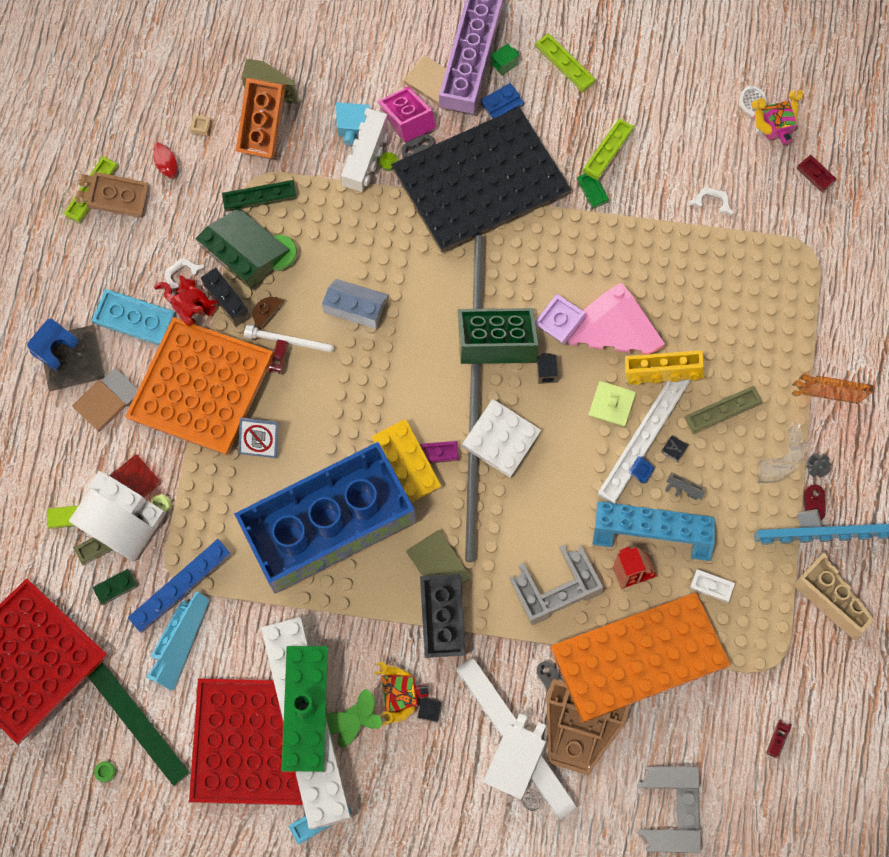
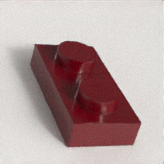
[796,154,837,193]

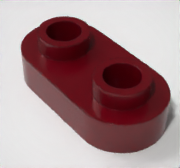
[804,484,825,521]

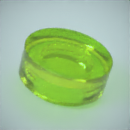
[380,152,398,171]

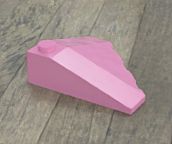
[567,283,665,355]

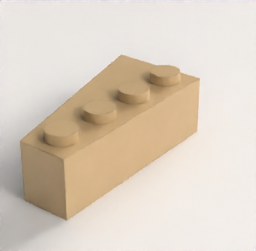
[793,552,874,640]

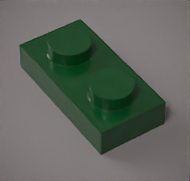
[92,569,137,606]

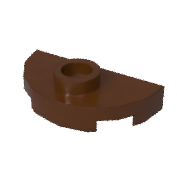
[253,297,284,330]

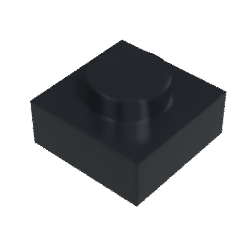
[417,698,442,723]

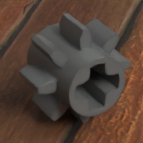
[806,453,832,478]

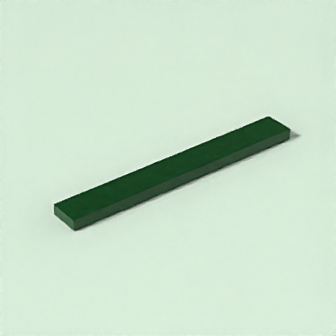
[88,662,191,787]

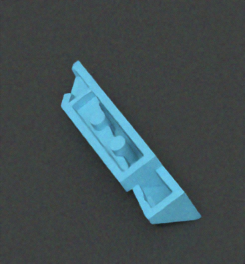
[146,591,209,691]

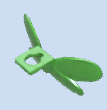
[326,689,382,748]

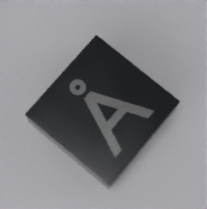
[661,435,688,462]

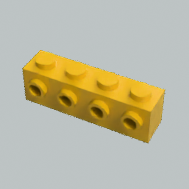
[625,350,705,385]

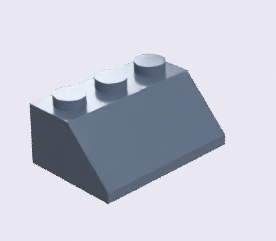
[322,279,389,329]

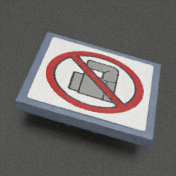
[239,417,279,458]

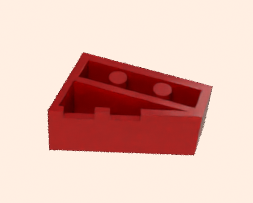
[613,547,658,589]

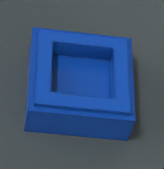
[629,456,655,484]

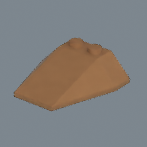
[546,679,631,775]

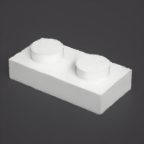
[690,569,735,603]

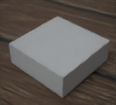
[797,509,823,528]

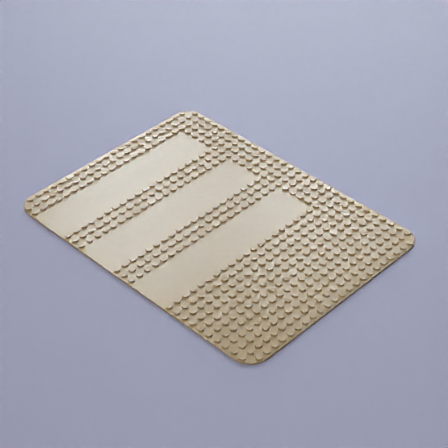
[165,172,821,673]

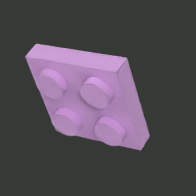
[535,294,587,345]

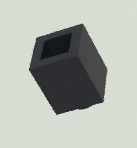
[537,353,558,384]

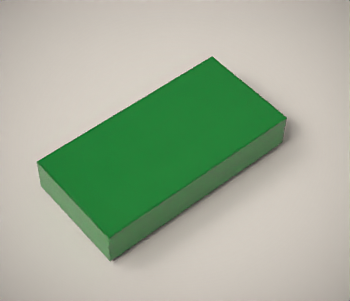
[576,174,609,209]

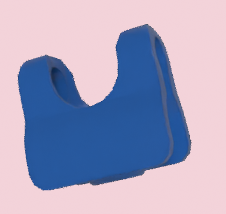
[27,319,79,370]

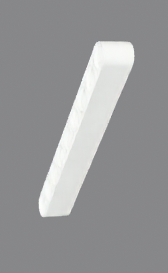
[456,658,577,820]

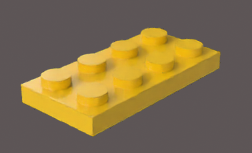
[371,419,441,503]

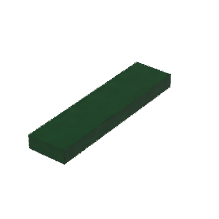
[222,180,297,212]

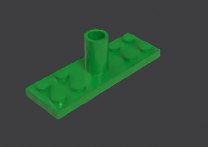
[281,646,328,772]

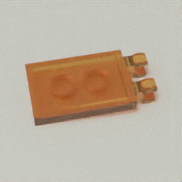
[792,374,873,404]

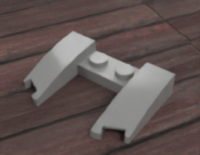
[510,546,603,626]
[637,766,701,853]

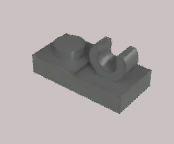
[665,472,707,500]

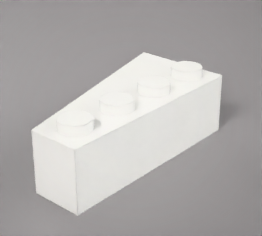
[341,108,389,192]

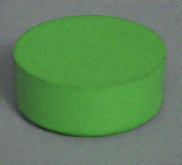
[94,761,116,783]

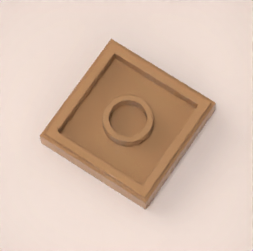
[72,380,126,432]

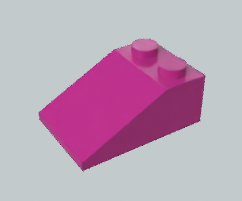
[377,86,436,143]

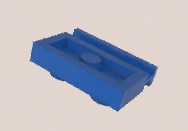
[480,83,524,119]

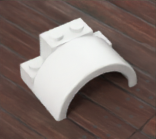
[69,471,166,562]

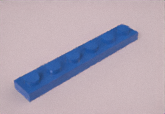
[128,539,232,633]

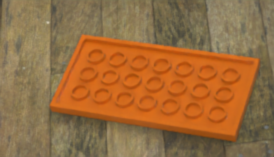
[550,592,731,723]

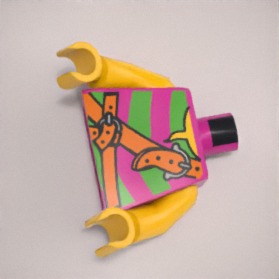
[751,90,803,145]

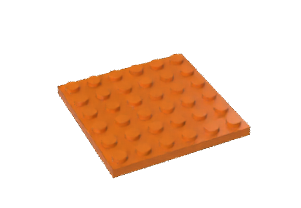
[125,317,275,456]

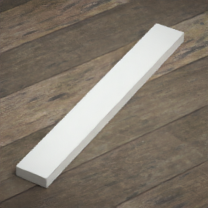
[597,379,691,504]

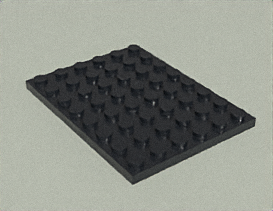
[391,107,571,253]

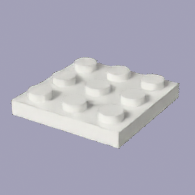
[461,399,541,478]

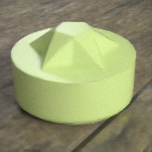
[151,494,171,513]

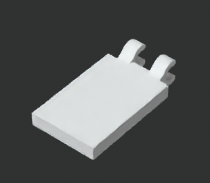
[483,713,546,800]

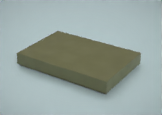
[406,530,471,585]

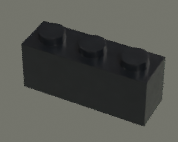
[200,267,251,327]

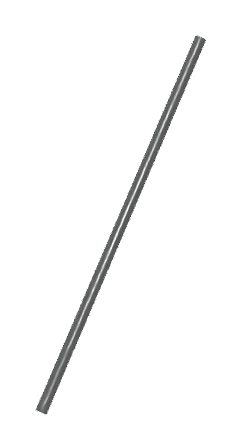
[465,235,484,562]

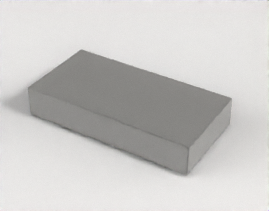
[101,368,138,407]

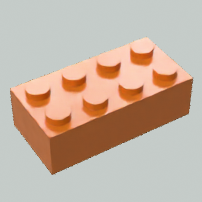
[236,78,286,158]

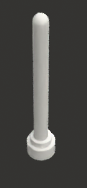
[244,324,334,352]

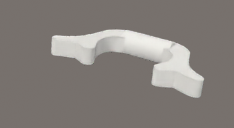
[688,187,733,216]
[165,259,205,292]

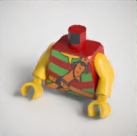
[374,662,429,726]

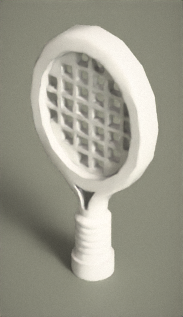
[740,86,767,135]

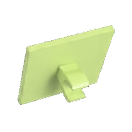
[588,381,636,427]

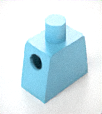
[336,102,370,146]

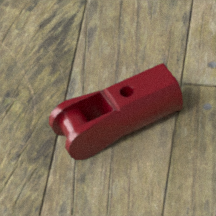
[269,339,289,375]
[766,719,792,759]

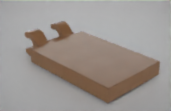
[75,172,149,218]

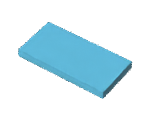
[91,289,176,346]

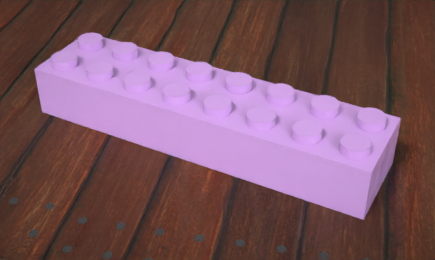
[439,0,505,114]

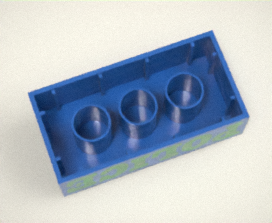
[234,442,416,594]

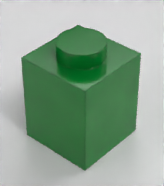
[491,43,519,76]

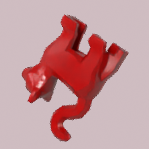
[154,275,217,327]

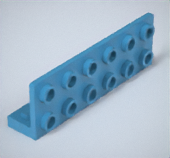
[592,501,715,561]

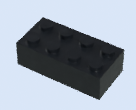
[420,574,466,658]

